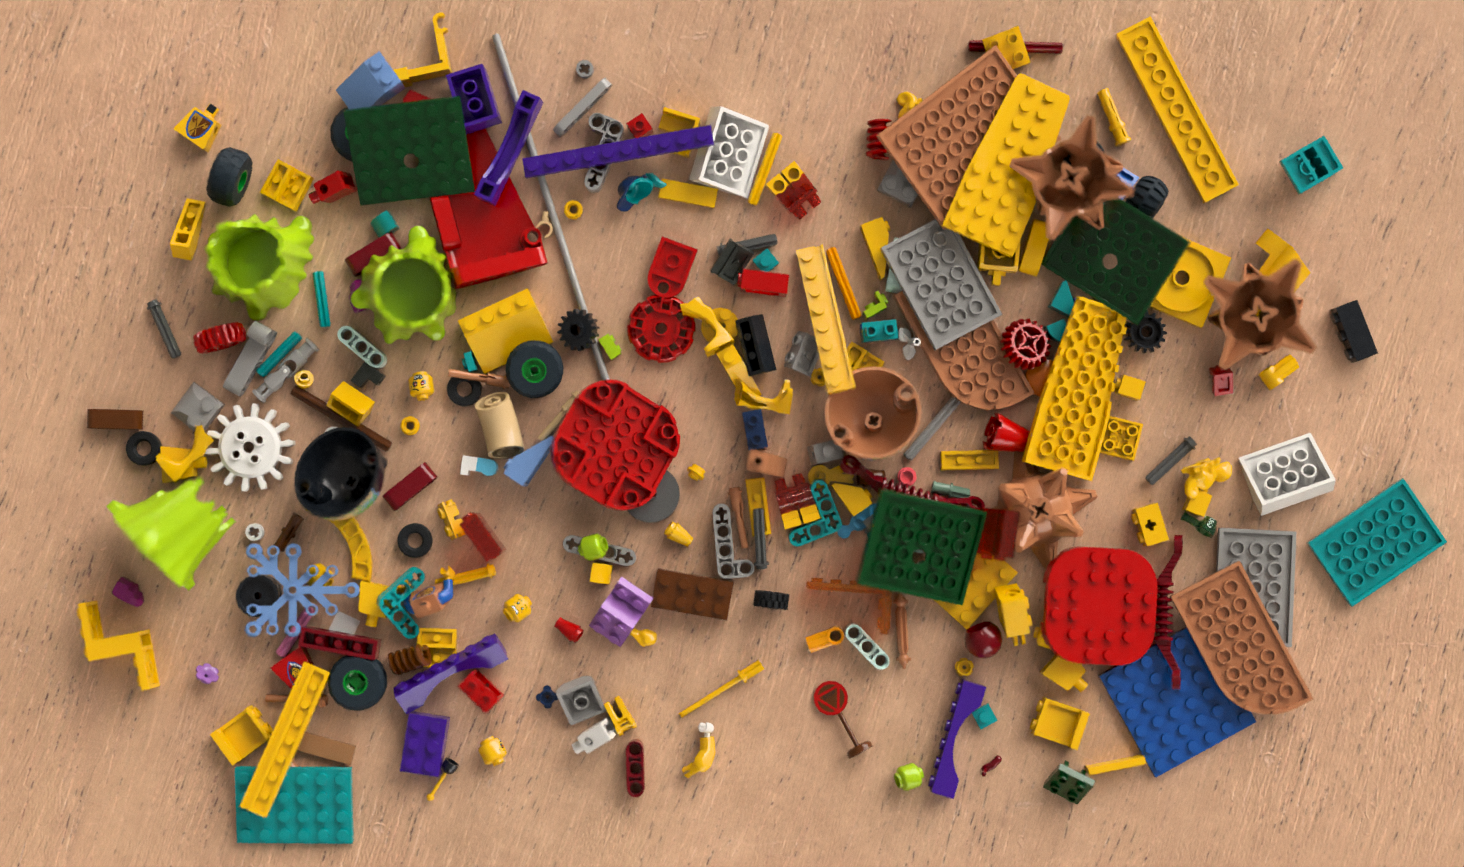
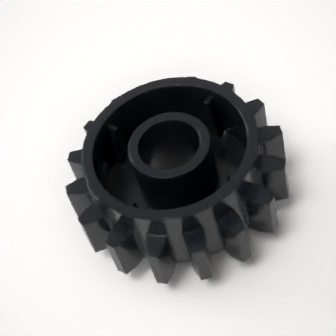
[557,309,600,351]
[1124,311,1167,354]

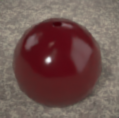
[964,621,1003,659]

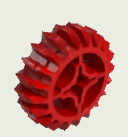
[1000,318,1051,370]
[193,322,246,354]

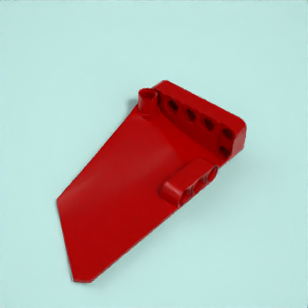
[403,90,548,289]

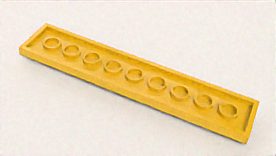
[1115,16,1239,204]

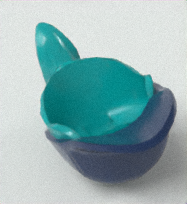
[616,173,667,212]

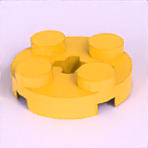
[701,308,738,343]

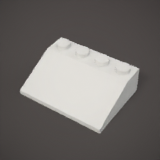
[689,106,769,198]
[1238,433,1336,516]

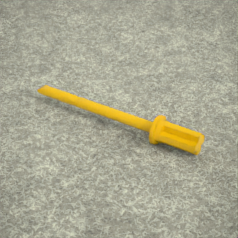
[679,659,765,718]

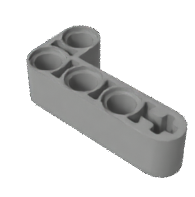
[584,113,624,193]
[223,321,277,397]
[713,504,754,579]

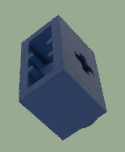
[742,409,768,451]

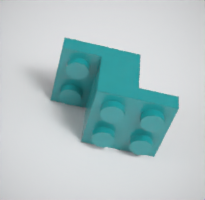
[1279,136,1343,195]

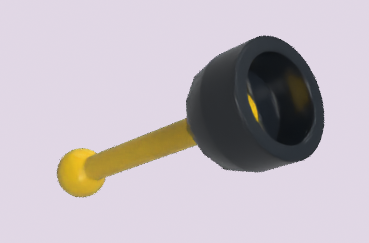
[426,758,459,801]

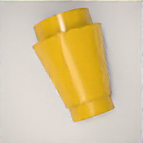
[664,521,693,547]

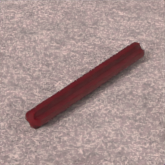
[968,40,1063,54]

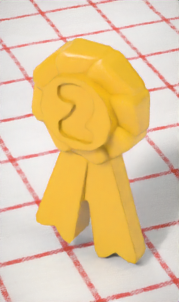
[808,463,854,488]

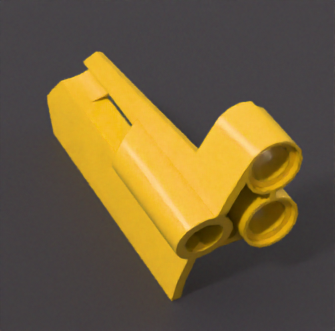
[1255,228,1311,316]

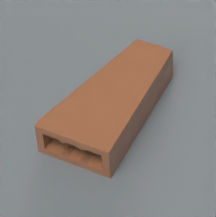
[746,450,788,478]

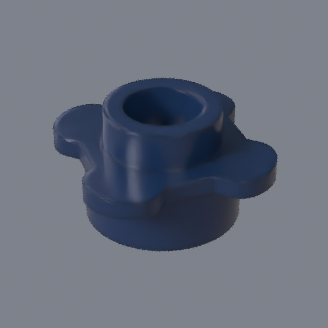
[536,685,558,709]

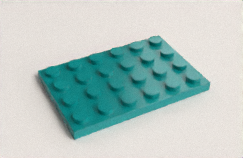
[1307,478,1447,607]
[235,766,354,844]

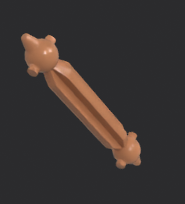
[893,593,911,669]

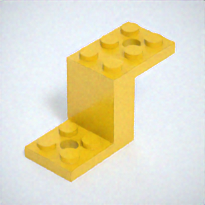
[77,601,160,691]

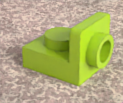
[862,291,888,320]

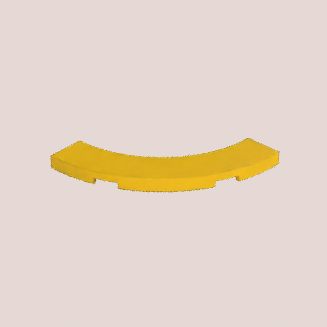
[328,517,372,582]

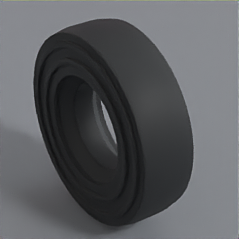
[447,377,482,406]
[126,431,162,466]
[397,523,433,558]

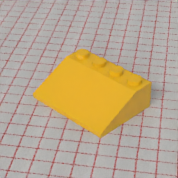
[458,288,553,374]

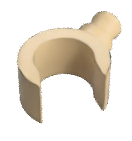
[536,211,554,239]

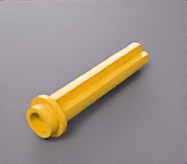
[435,563,496,585]

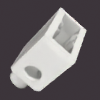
[572,716,617,754]

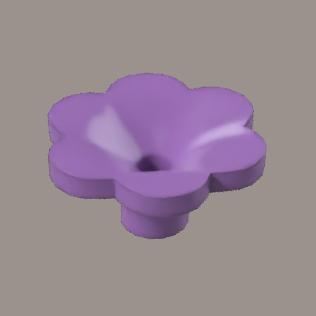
[196,663,219,684]

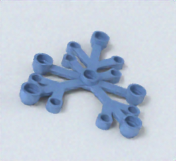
[245,544,360,637]

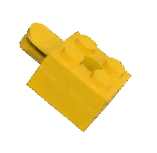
[994,583,1032,646]

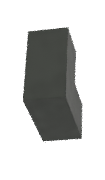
[350,362,386,388]

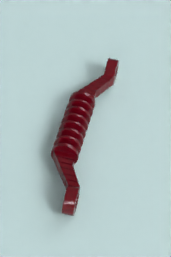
[839,455,985,510]
[1153,535,1183,690]

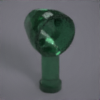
[1180,511,1217,538]

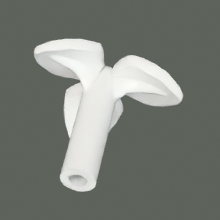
[898,328,921,360]

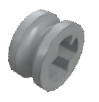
[576,60,594,78]

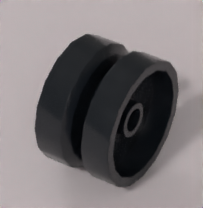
[236,575,282,617]

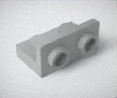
[784,331,819,377]

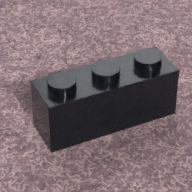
[1330,300,1378,363]
[735,314,777,376]

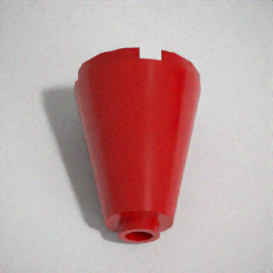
[983,413,1030,452]

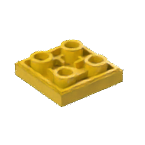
[1100,416,1143,461]

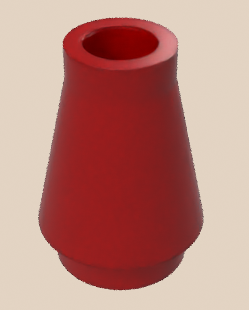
[554,617,584,643]

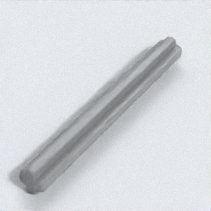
[904,396,961,461]

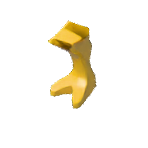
[680,297,735,358]
[734,379,793,415]
[156,425,214,483]

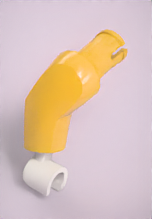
[682,722,716,778]

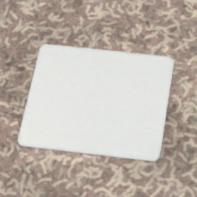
[329,611,360,634]

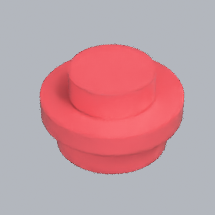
[897,467,917,486]

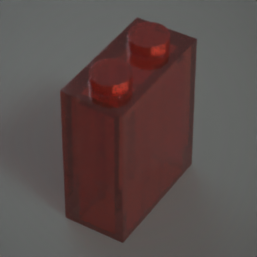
[977,507,1020,561]
[459,512,507,562]

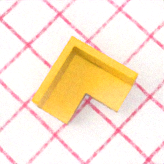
[658,107,701,158]

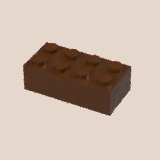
[651,568,734,620]

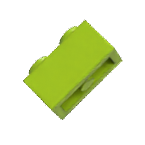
[598,333,622,361]

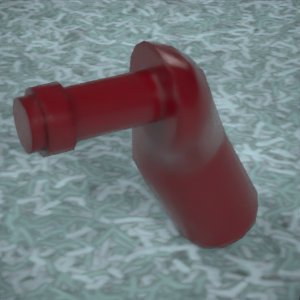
[981,755,1002,776]

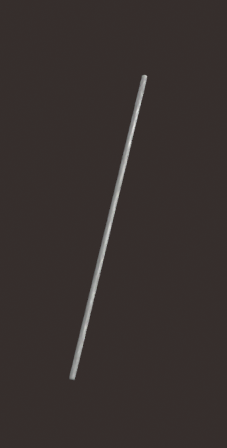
[492,34,609,380]

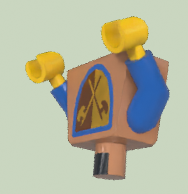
[398,565,455,618]

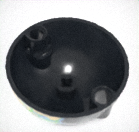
[294,427,388,520]

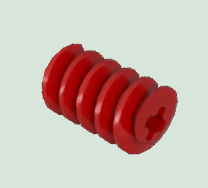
[866,119,892,160]

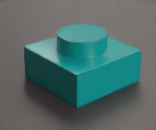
[752,248,779,272]
[462,351,478,373]
[972,703,998,729]

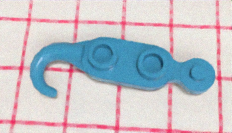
[837,503,876,538]

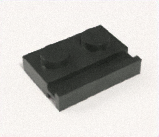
[710,239,754,285]

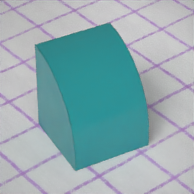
[370,210,400,238]
[1043,319,1066,343]

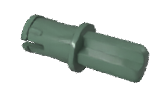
[931,481,970,498]

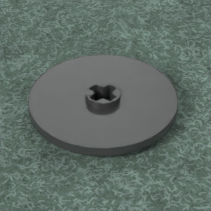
[627,470,680,523]

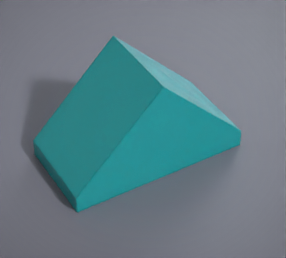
[1048,281,1074,318]

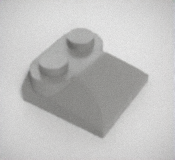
[877,160,918,208]
[171,382,225,432]
[556,676,606,725]

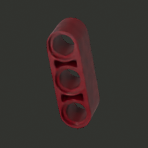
[345,232,402,277]
[382,462,438,511]
[626,739,645,798]

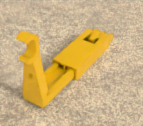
[393,12,452,87]

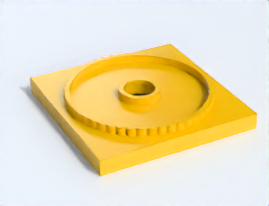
[1150,239,1231,329]

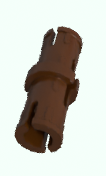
[273,513,304,552]

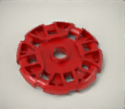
[627,295,696,363]

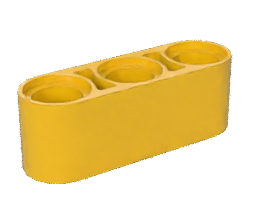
[1018,219,1049,277]

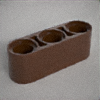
[87,409,144,430]

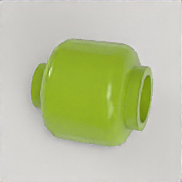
[578,533,608,561]
[894,763,924,791]

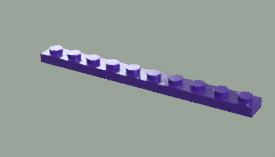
[522,125,714,178]

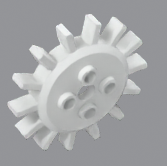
[205,403,296,491]

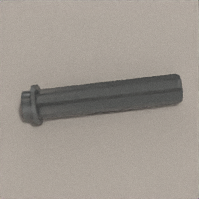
[717,234,778,256]
[147,299,181,359]
[1145,436,1197,485]
[753,508,769,570]

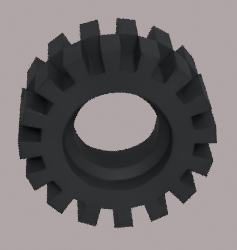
[753,590,789,610]

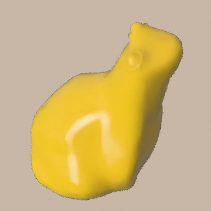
[630,628,657,647]

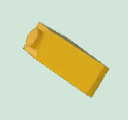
[170,198,206,261]
[860,217,891,280]
[716,344,762,396]

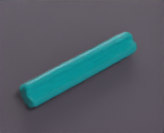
[313,271,331,328]
[256,331,302,377]

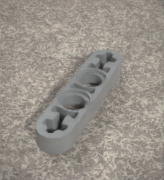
[553,78,612,137]
[563,535,636,566]

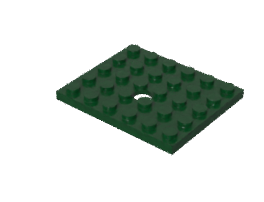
[344,96,475,206]
[1041,198,1191,325]
[855,488,988,605]

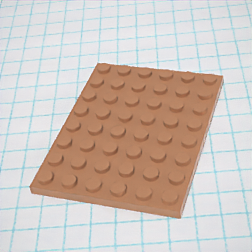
[877,45,1061,230]

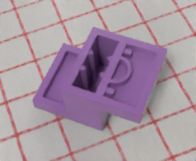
[589,577,653,647]

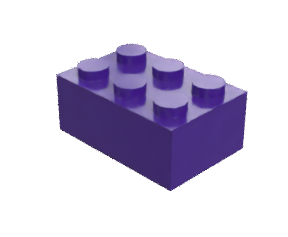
[446,64,502,135]
[400,711,450,777]

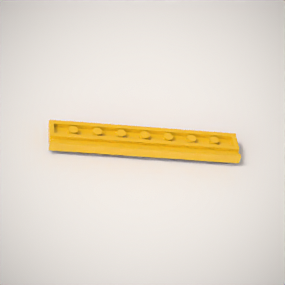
[796,244,856,395]
[240,662,330,818]

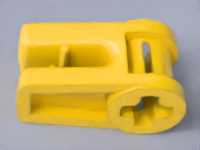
[604,695,637,736]

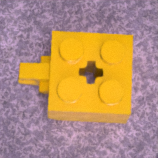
[977,239,1021,286]

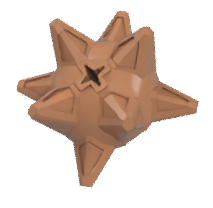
[1009,115,1134,240]
[1204,258,1317,370]
[983,452,1097,570]

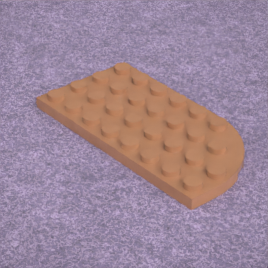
[893,291,1034,410]
[1170,561,1313,714]

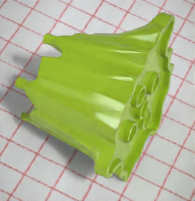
[206,214,314,321]
[351,226,456,344]
[106,477,236,591]

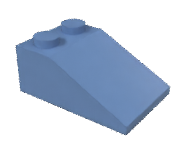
[336,51,405,109]
[503,436,553,487]

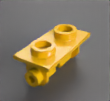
[437,499,466,541]

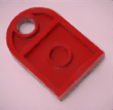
[647,236,698,298]

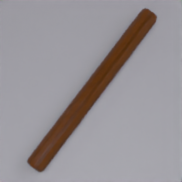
[290,385,392,451]

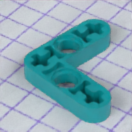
[788,479,842,547]
[376,567,425,639]

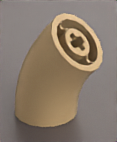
[475,392,524,459]

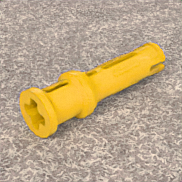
[1097,88,1131,147]

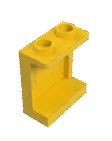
[1029,697,1090,750]
[210,705,273,766]

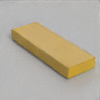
[658,179,718,209]
[940,450,999,470]
[745,477,771,537]
[1085,754,1146,776]

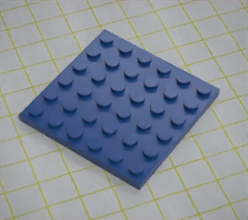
[1098,627,1256,778]

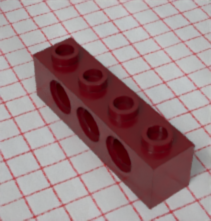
[298,626,382,660]

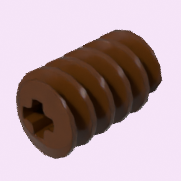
[388,644,432,675]

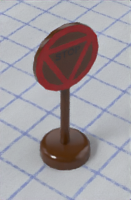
[814,681,873,759]

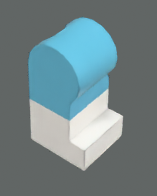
[460,455,498,476]

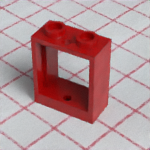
[737,269,789,297]
[458,668,504,714]

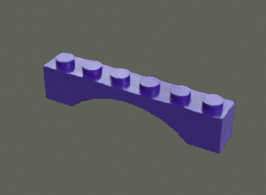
[474,90,544,206]
[393,633,508,714]
[928,679,986,799]

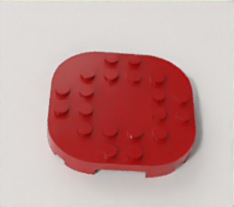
[550,379,680,511]
[1040,546,1158,665]

